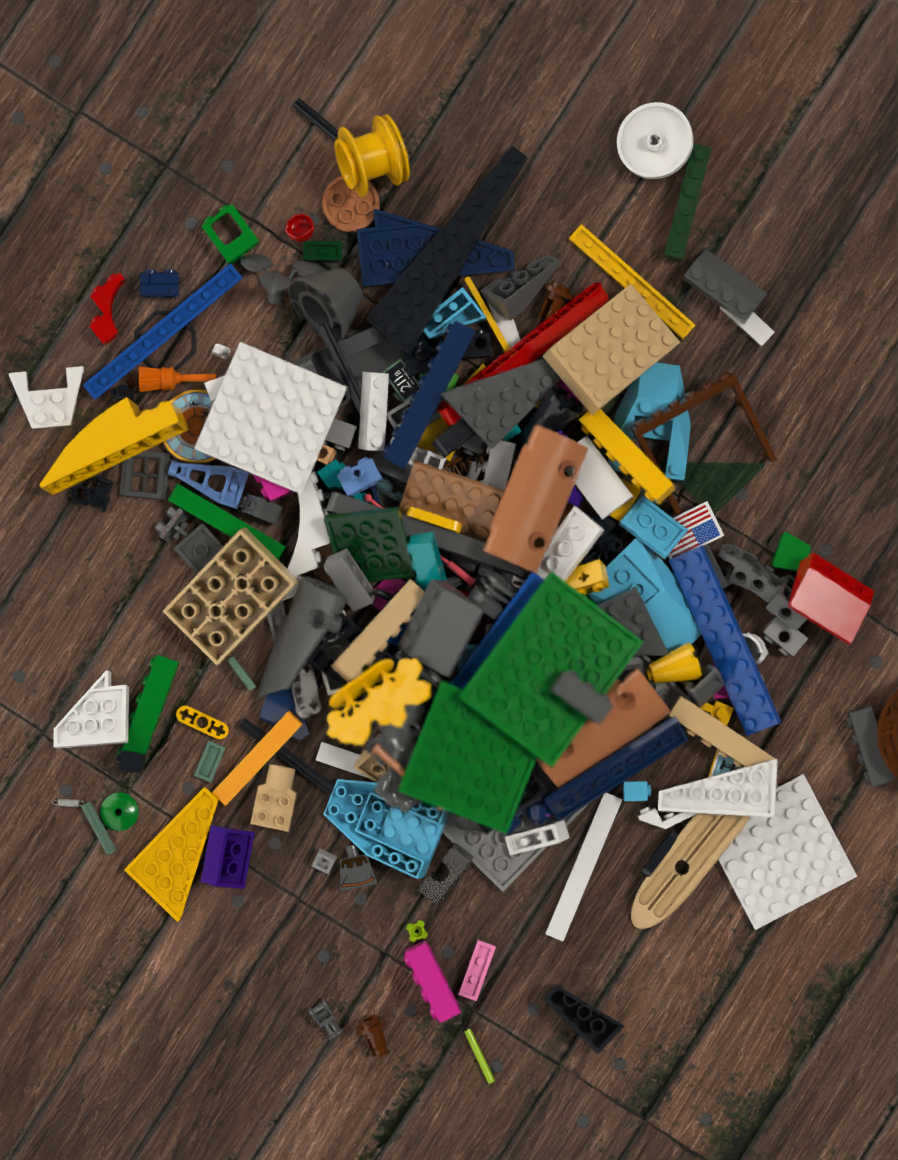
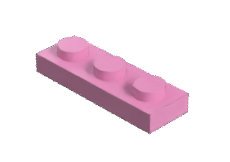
[458,940,496,1001]

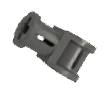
[308,998,344,1040]

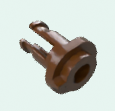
[537,281,573,320]
[355,1015,390,1058]

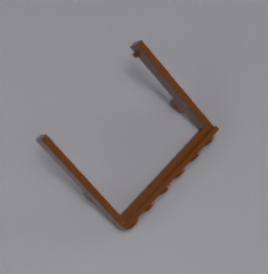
[630,372,777,515]

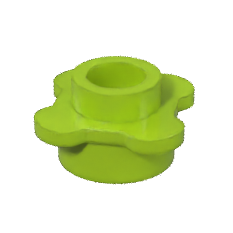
[406,920,428,942]

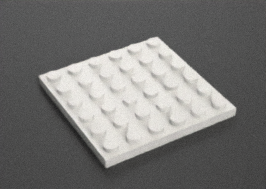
[194,342,347,494]
[718,774,857,930]

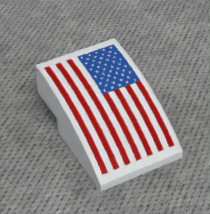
[668,501,724,559]

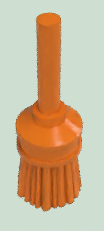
[139,367,217,392]

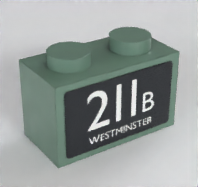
[382,359,421,403]

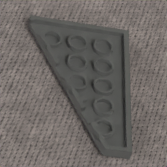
[441,359,561,449]
[596,586,669,655]

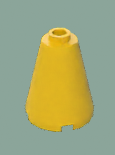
[646,642,701,684]

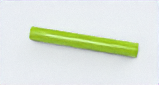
[464,1028,495,1084]

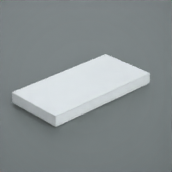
[566,436,633,520]
[537,506,604,582]

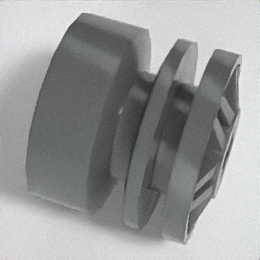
[468,569,518,620]

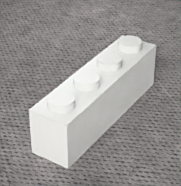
[358,372,389,451]

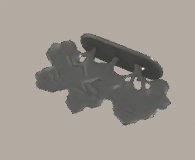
[365,703,426,813]

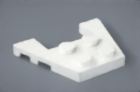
[9,366,84,429]

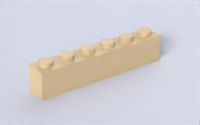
[331,579,425,682]
[668,695,775,769]

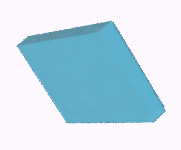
[619,495,688,559]

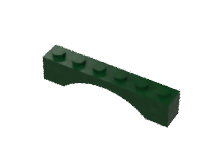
[663,143,712,262]

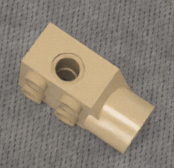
[251,764,297,832]

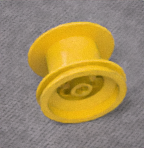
[334,114,410,198]

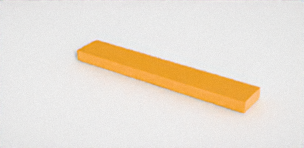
[212,711,303,806]

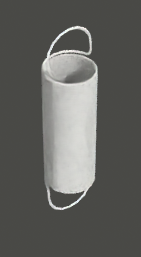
[52,799,85,807]

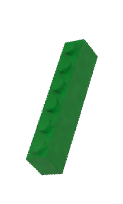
[116,654,180,757]

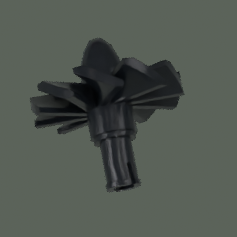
[581,515,623,567]

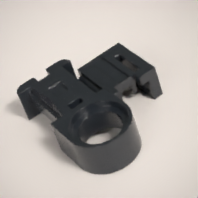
[71,475,114,513]

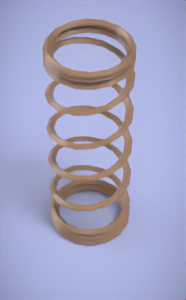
[443,456,484,476]

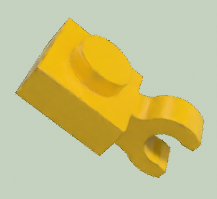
[698,701,734,726]

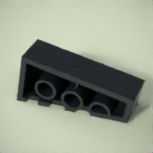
[541,984,625,1054]

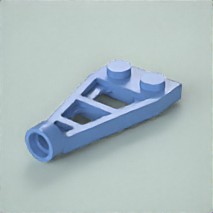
[168,460,249,509]

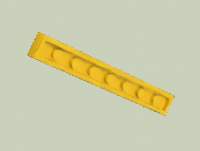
[569,224,695,340]

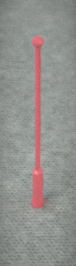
[364,494,476,587]

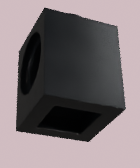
[116,750,146,774]

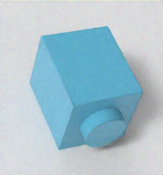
[623,780,651,801]

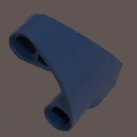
[259,685,310,740]

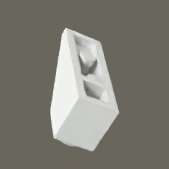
[505,820,570,855]

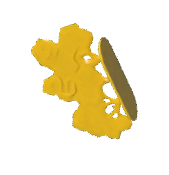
[326,658,431,745]

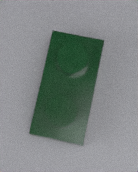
[303,241,342,261]

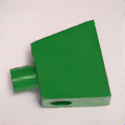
[770,531,812,572]

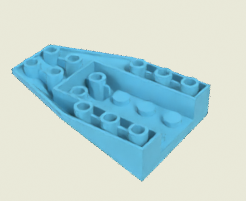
[587,538,701,653]
[323,779,451,879]

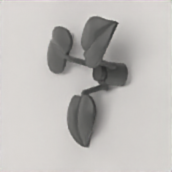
[239,254,325,304]

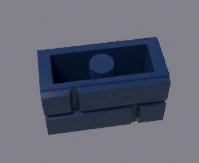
[140,269,180,298]

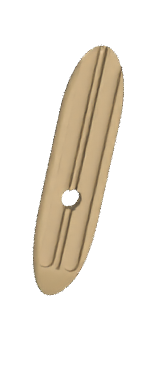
[631,813,751,929]

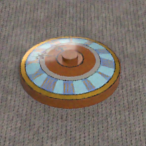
[163,388,218,465]

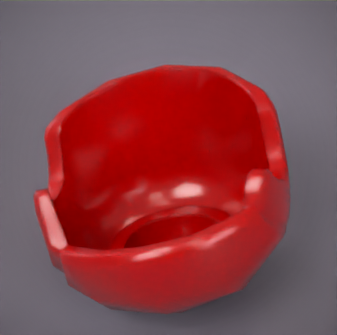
[285,214,315,243]

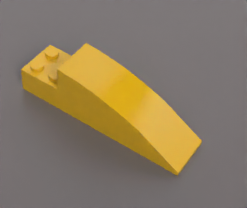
[39,397,189,495]

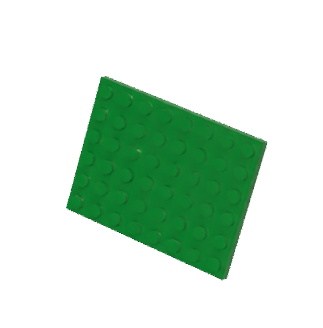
[458,571,643,768]

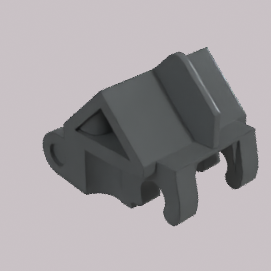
[680,664,725,708]

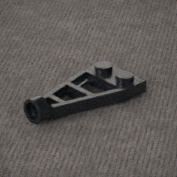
[477,768,549,835]

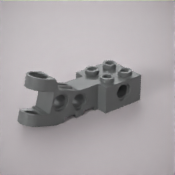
[719,544,807,631]

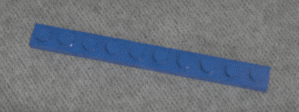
[83,263,243,400]

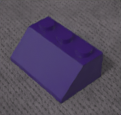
[201,825,255,889]

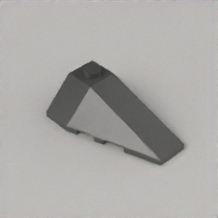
[480,255,561,321]

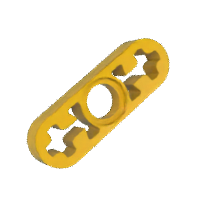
[406,507,462,534]
[176,706,229,739]

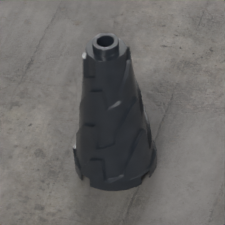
[516,386,582,452]

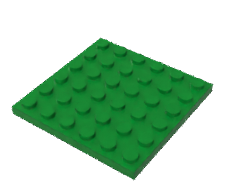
[398,681,537,834]

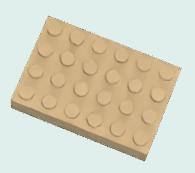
[543,284,680,415]
[163,528,300,665]

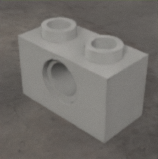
[762,616,808,657]

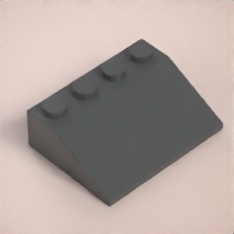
[397,579,485,677]

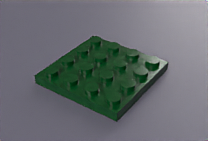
[324,507,417,582]

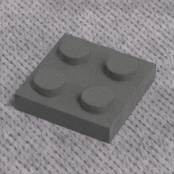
[174,523,224,574]

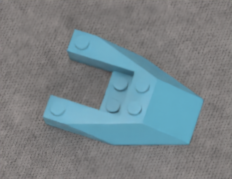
[608,363,691,482]

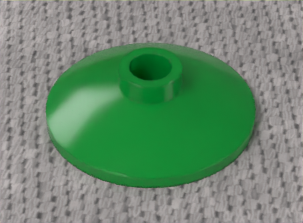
[100,793,139,831]

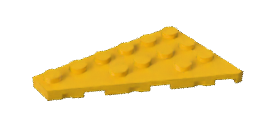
[124,787,219,922]

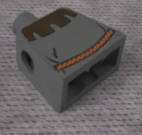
[340,844,378,891]

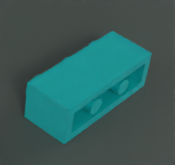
[407,532,447,592]

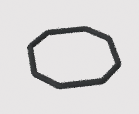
[135,311,196,371]

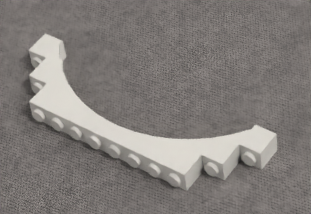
[205,375,330,601]

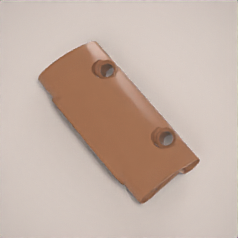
[483,425,588,574]
[536,668,671,789]

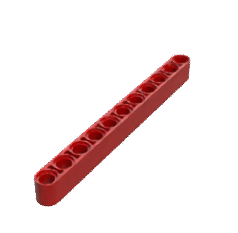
[437,282,610,425]

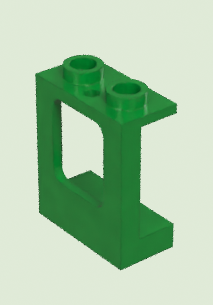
[201,204,260,264]

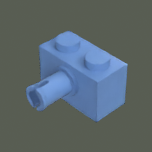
[337,457,383,497]

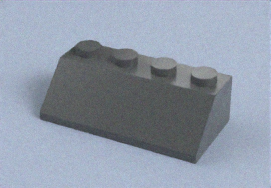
[683,249,767,324]

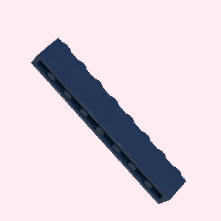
[383,320,476,470]

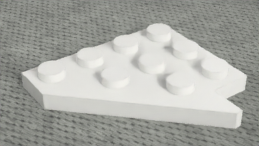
[53,671,129,749]

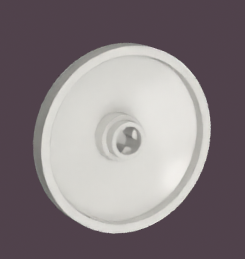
[617,102,694,179]

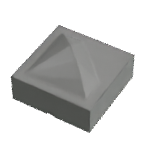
[311,849,337,875]

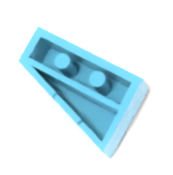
[423,287,487,340]

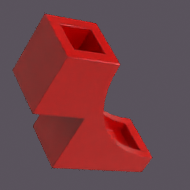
[89,273,126,346]

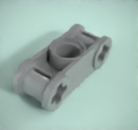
[292,660,321,719]

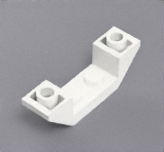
[637,806,697,829]

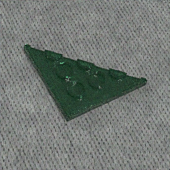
[662,462,766,515]

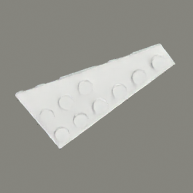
[658,759,778,817]

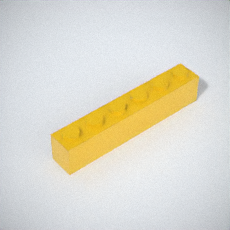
[579,409,676,505]

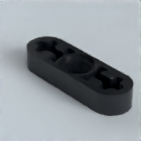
[640,828,679,877]

